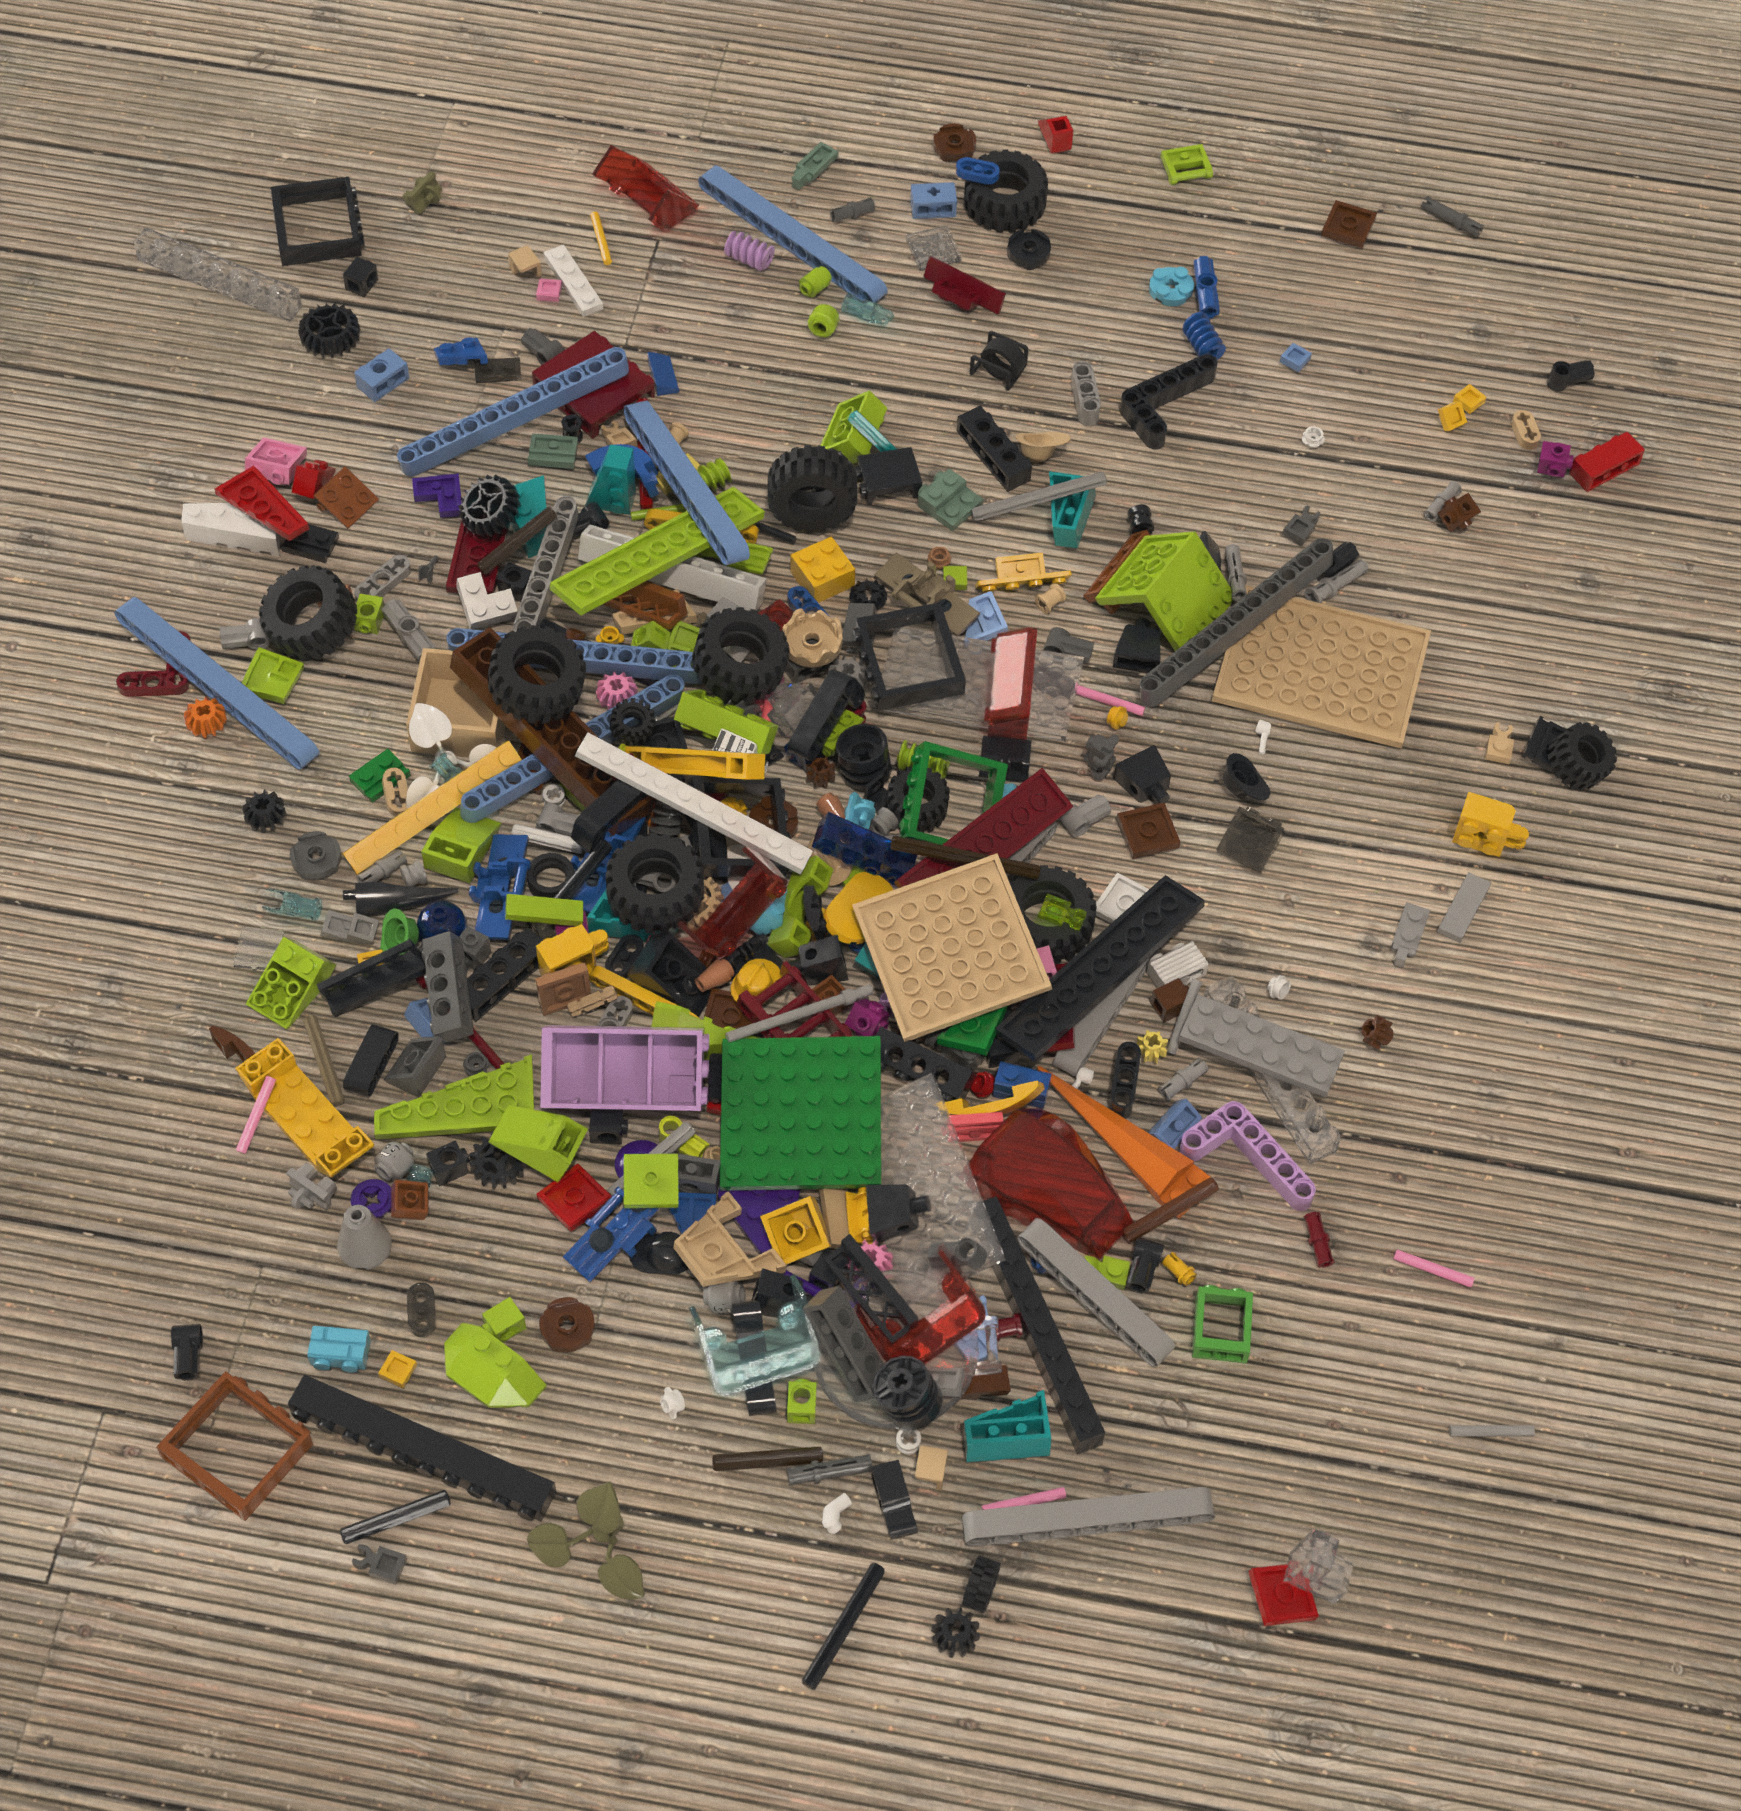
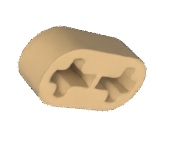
[1511,410,1541,450]
[382,768,408,816]

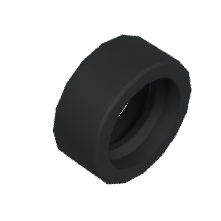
[981,337,1026,381]
[526,853,575,898]

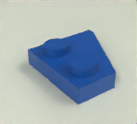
[434,337,488,365]
[669,1192,717,1234]

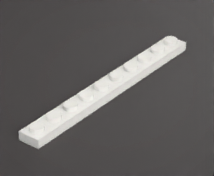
[575,733,813,875]

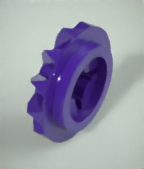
[350,1179,391,1218]

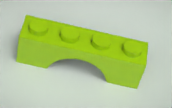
[767,855,834,958]

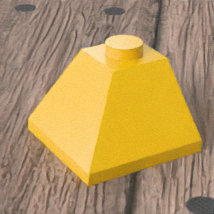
[760,1196,831,1265]

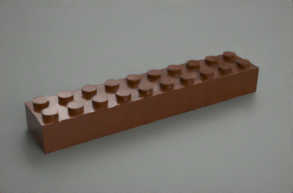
[450,627,655,836]

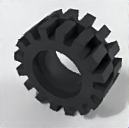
[610,698,655,746]
[962,1555,1001,1613]

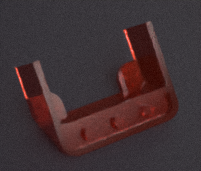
[592,145,699,231]
[984,627,1037,740]
[677,846,788,957]
[853,1243,986,1365]

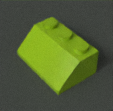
[821,390,887,464]

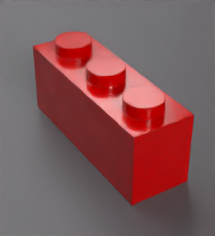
[1569,431,1645,492]

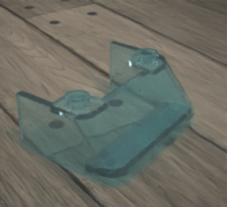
[689,1274,821,1396]

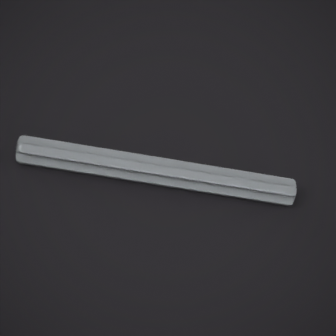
[972,472,1107,521]

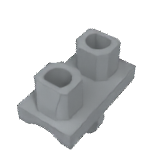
[286,1162,337,1211]

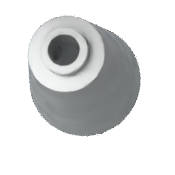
[337,1205,392,1270]

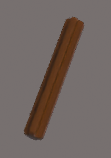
[1122,1177,1219,1242]

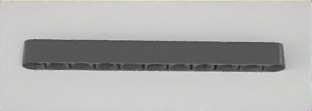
[1140,538,1333,707]

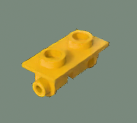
[845,1187,874,1244]

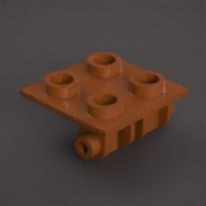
[314,466,379,529]

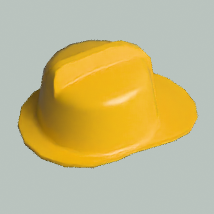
[731,959,782,1004]

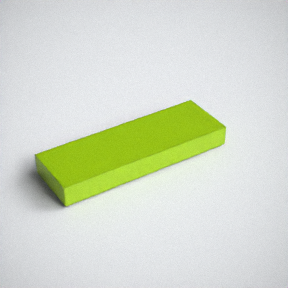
[505,894,583,926]

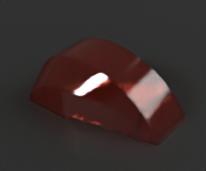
[960,1108,1134,1261]

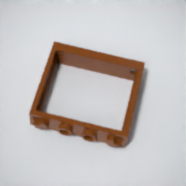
[156,1371,313,1521]

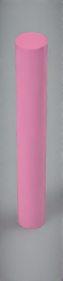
[1074,685,1145,716]
[236,1076,276,1154]
[1393,1250,1474,1288]
[982,1487,1066,1510]

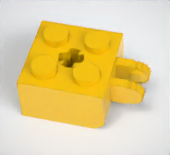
[1452,792,1529,857]
[536,924,609,976]

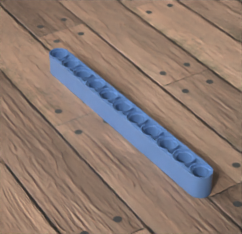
[698,165,888,307]
[397,347,629,476]
[624,400,750,565]
[114,597,320,770]
[447,628,702,684]
[460,675,684,823]

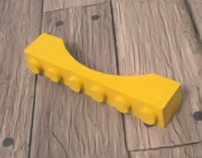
[625,746,765,779]

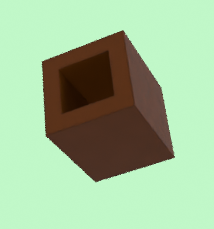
[1150,978,1189,1023]

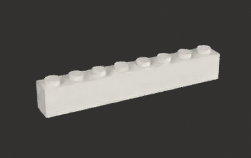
[578,525,767,611]

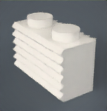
[1147,941,1209,988]

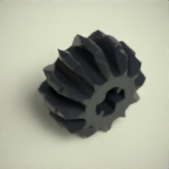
[242,789,286,833]
[931,1607,980,1658]

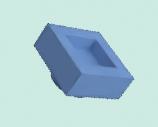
[1280,343,1312,373]

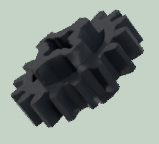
[469,1133,528,1189]

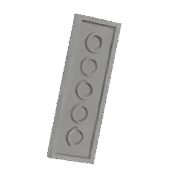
[1179,994,1345,1097]

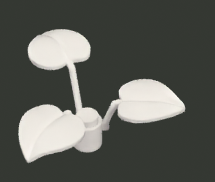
[406,703,497,808]

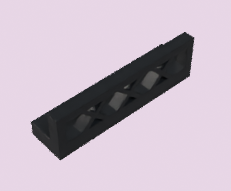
[317,939,426,1017]
[824,1234,919,1345]

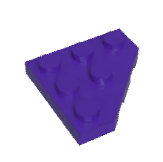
[717,1185,801,1255]

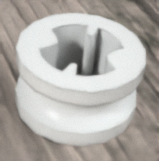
[543,784,566,807]
[896,1428,921,1455]

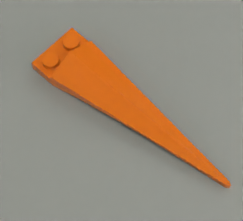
[1037,1066,1210,1219]

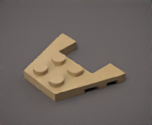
[673,1191,787,1286]

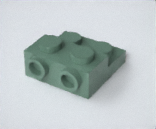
[918,468,984,532]

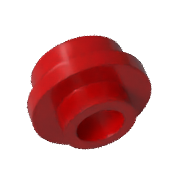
[971,1072,995,1098]

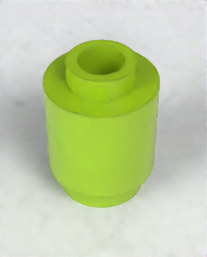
[799,266,832,298]

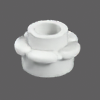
[1302,426,1325,448]
[1267,975,1291,1000]

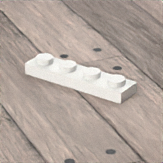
[544,245,603,317]

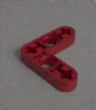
[116,631,191,697]

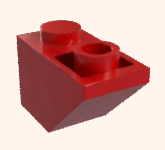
[1038,116,1074,154]
[291,460,336,499]

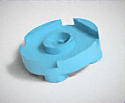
[1149,267,1194,306]

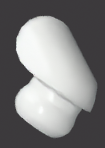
[822,1493,852,1534]

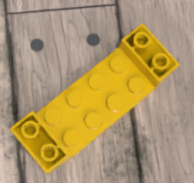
[235,1038,374,1177]

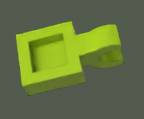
[1084,1255,1130,1290]

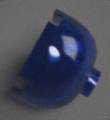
[417,900,468,943]

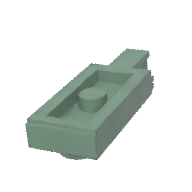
[791,142,839,190]

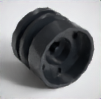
[836,724,892,790]
[873,1356,943,1430]

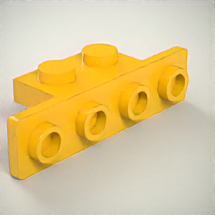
[975,552,1072,593]

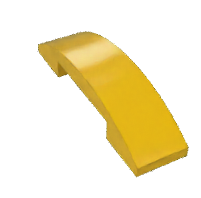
[937,1081,1045,1115]

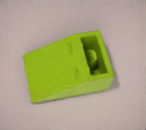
[421,807,502,883]
[246,937,336,1029]
[488,1105,588,1182]

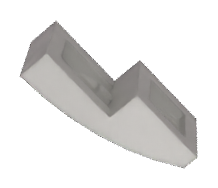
[320,910,379,944]

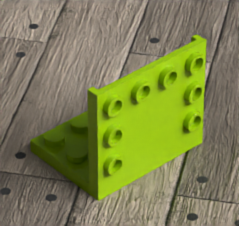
[1095,531,1234,651]

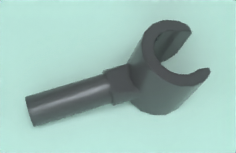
[418,555,439,582]

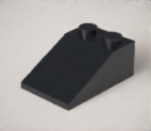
[627,932,717,1017]

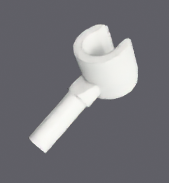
[1255,720,1271,755]
[1072,1067,1094,1089]

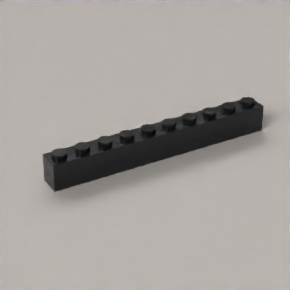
[970,1196,1106,1455]
[288,1374,557,1522]

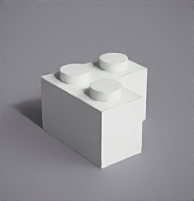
[456,572,518,630]

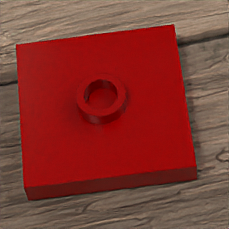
[536,1163,612,1232]
[1249,1563,1319,1626]

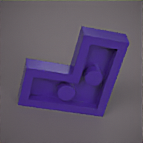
[412,473,462,518]

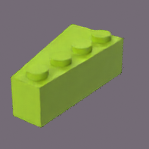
[674,689,778,754]

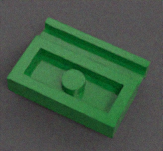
[349,748,411,803]

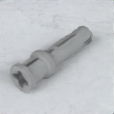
[1304,559,1369,603]

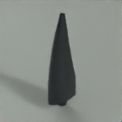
[343,882,458,915]

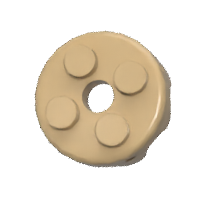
[782,608,843,668]

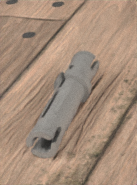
[1225,544,1247,602]

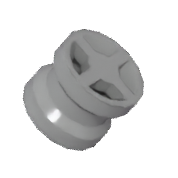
[869,807,899,837]
[400,859,428,887]

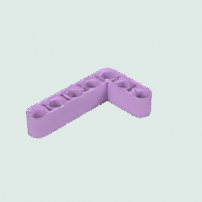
[1179,1101,1316,1211]

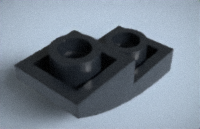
[803,886,828,940]

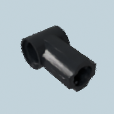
[1547,360,1595,391]
[561,502,610,539]
[1316,542,1359,582]
[1126,1237,1164,1294]
[171,1324,203,1381]

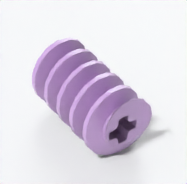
[724,231,775,271]

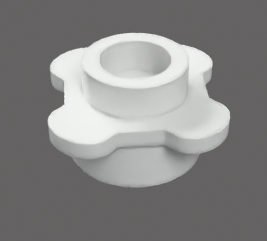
[660,1387,685,1419]

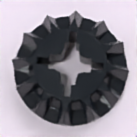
[849,578,887,610]

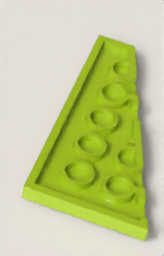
[374,1054,535,1139]

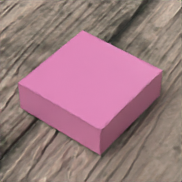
[536,278,562,302]

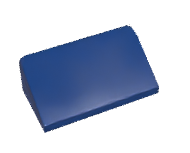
[647,352,679,396]

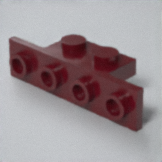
[923,256,1006,314]

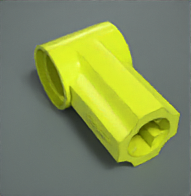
[659,1116,710,1157]

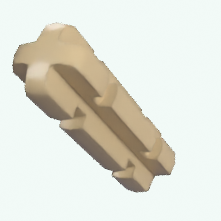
[568,985,618,1017]

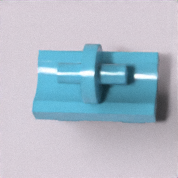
[840,792,876,841]

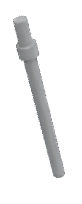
[725,984,874,1043]

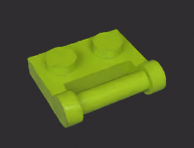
[1160,144,1213,185]

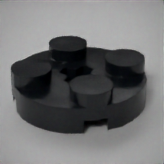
[1007,229,1051,270]

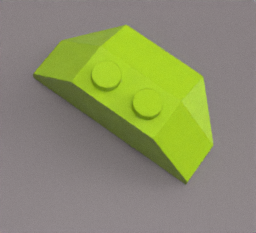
[444,1322,547,1408]

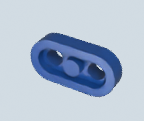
[956,157,1000,184]

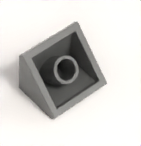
[384,1036,446,1098]

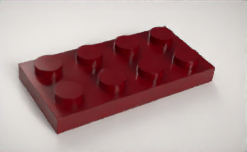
[446,520,510,595]

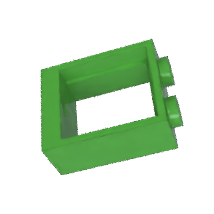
[1192,1285,1253,1364]

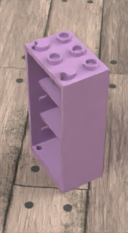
[540,1025,709,1111]

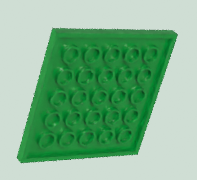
[720,1036,882,1191]

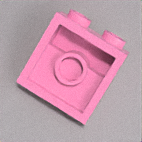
[245,437,307,485]

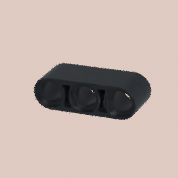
[343,1024,399,1097]
[1109,1042,1141,1119]

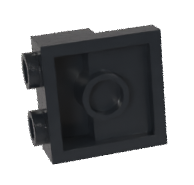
[630,717,688,749]

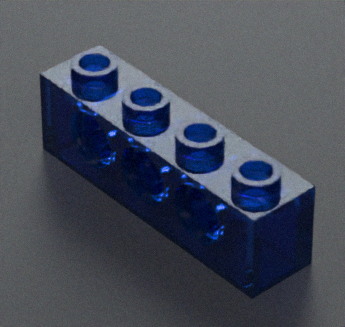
[812,811,917,885]

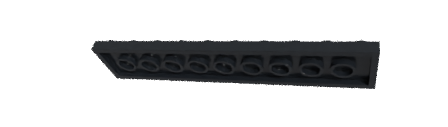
[995,875,1205,1061]

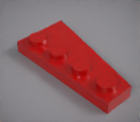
[214,465,309,541]

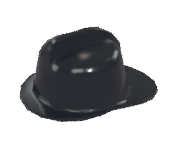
[1223,753,1271,801]
[629,1231,688,1275]

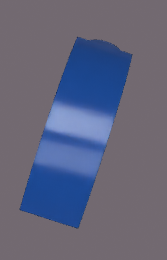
[585,444,659,498]

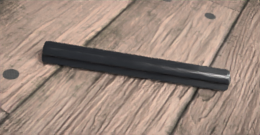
[802,1562,885,1690]

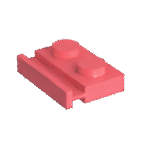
[948,1112,1003,1143]

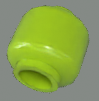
[808,304,840,338]

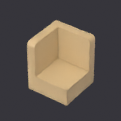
[508,245,542,278]
[915,1445,948,1491]

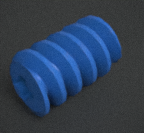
[1182,312,1226,360]

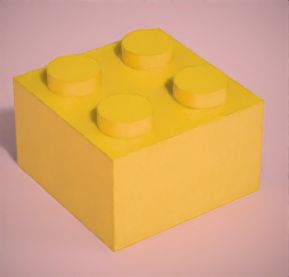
[790,536,855,603]

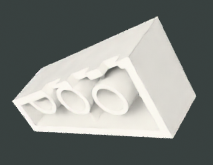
[181,503,281,557]

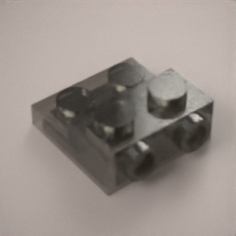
[1216,806,1285,874]

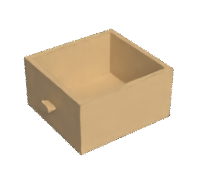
[406,648,506,758]

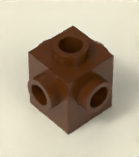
[1438,493,1481,532]

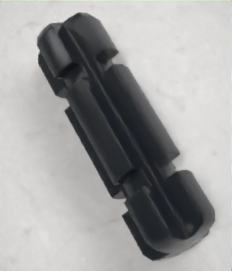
[708,1053,722,1103]

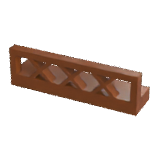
[1083,530,1150,614]
[602,581,688,630]

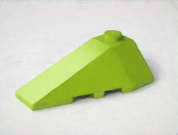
[651,1001,757,1060]

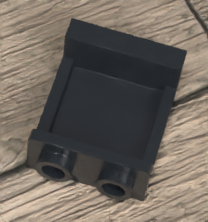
[854,447,923,505]

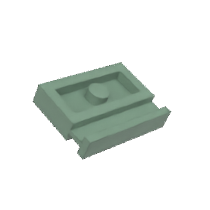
[527,433,578,469]

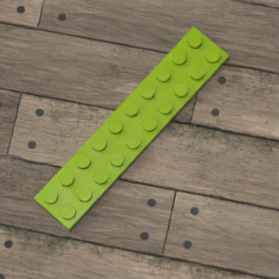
[550,486,765,616]

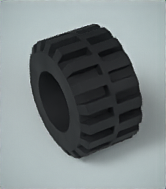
[1548,722,1617,790]
[886,766,950,833]

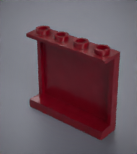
[532,330,655,439]

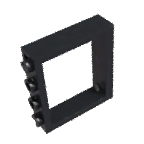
[270,176,365,266]
[852,602,966,711]
[688,775,791,879]

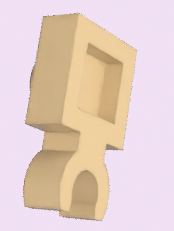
[601,421,638,447]
[1485,722,1514,764]

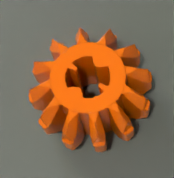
[184,696,227,739]

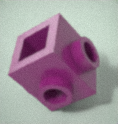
[1537,441,1574,477]
[845,998,890,1036]

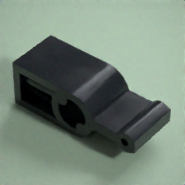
[871,1459,918,1540]

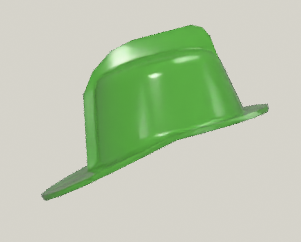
[380,909,419,954]

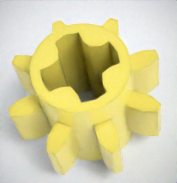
[1136,1030,1168,1063]

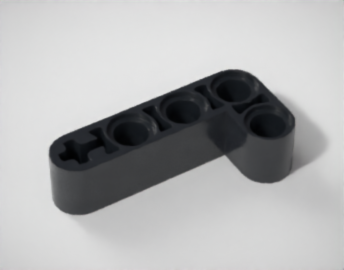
[788,669,865,761]
[571,779,648,854]
[732,1300,777,1416]

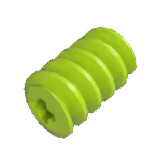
[695,458,732,492]
[897,740,951,779]

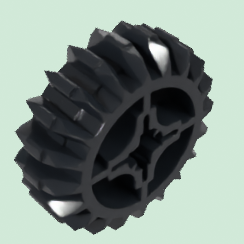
[298,302,360,358]
[458,474,522,538]

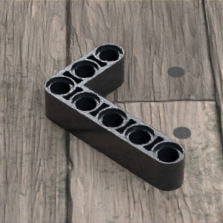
[1120,354,1218,450]

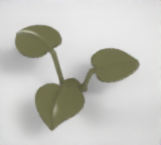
[527,1481,645,1600]

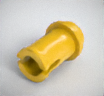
[1162,1252,1197,1286]

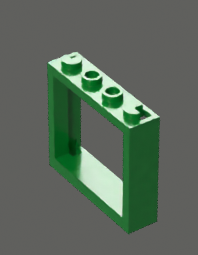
[899,741,1008,845]

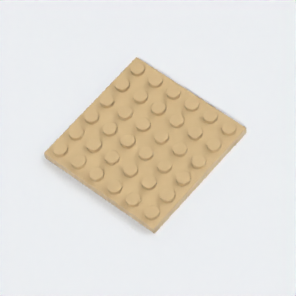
[852,854,1052,1042]

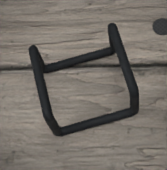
[970,331,1029,391]

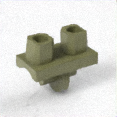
[403,172,442,214]

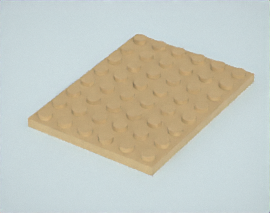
[1212,585,1431,749]

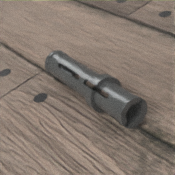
[1421,196,1484,238]
[786,1454,872,1486]

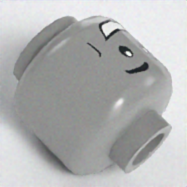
[374,1141,414,1181]
[703,1281,745,1314]

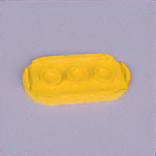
[823,872,894,944]

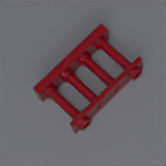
[736,960,853,1038]

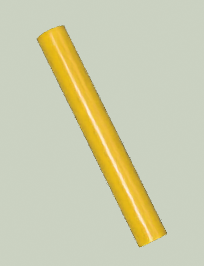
[590,211,612,265]

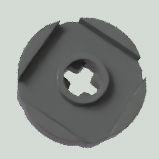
[290,831,342,880]

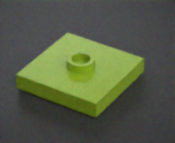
[624,1154,679,1208]

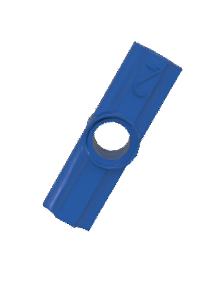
[1193,256,1220,319]

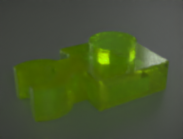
[1038,893,1087,930]

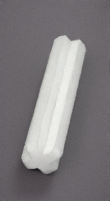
[511,824,583,854]

